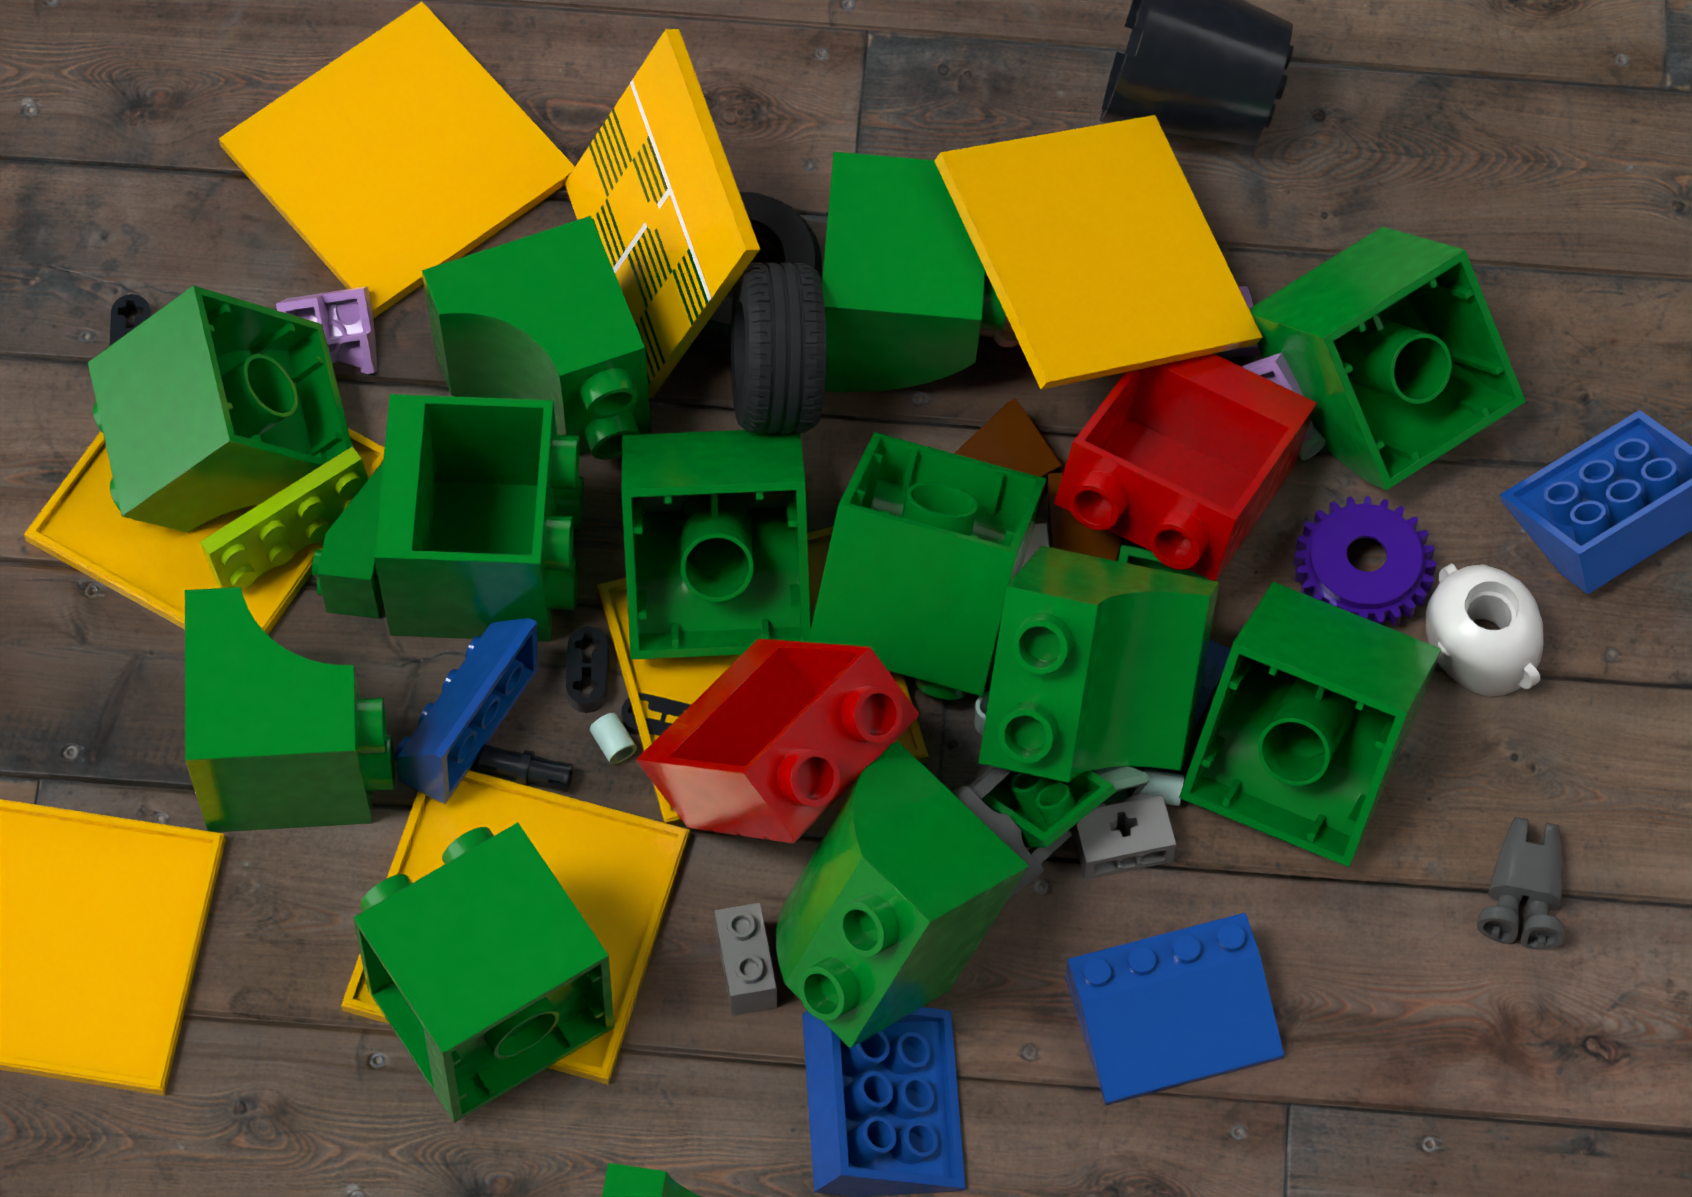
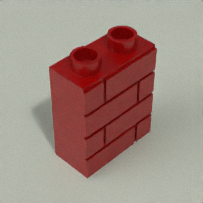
[1054,354,1317,581]
[636,639,919,844]

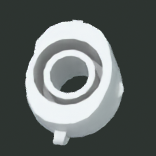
[1426,563,1543,697]

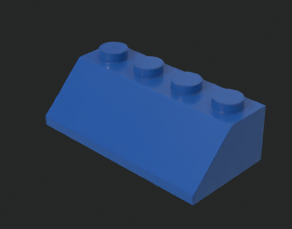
[394,618,538,804]

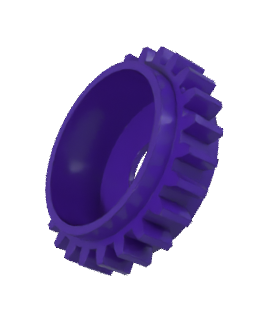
[1293,496,1436,626]

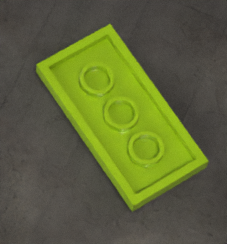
[200,447,368,590]

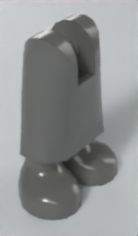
[1477,817,1565,949]

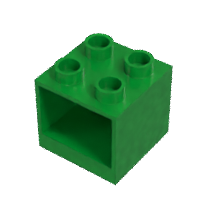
[374,394,584,642]
[353,822,614,1123]

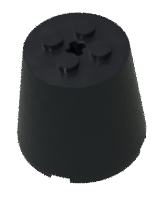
[1100,0,1294,146]

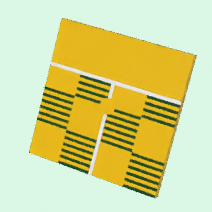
[565,29,760,398]

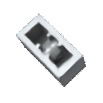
[1072,794,1176,880]
[714,903,777,1016]

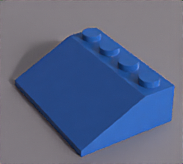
[1499,410,1692,594]
[1065,912,1284,1106]
[802,1007,966,1197]

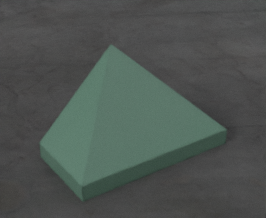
[1092,766,1149,805]

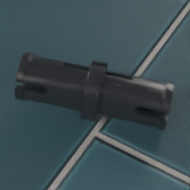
[478,744,574,792]

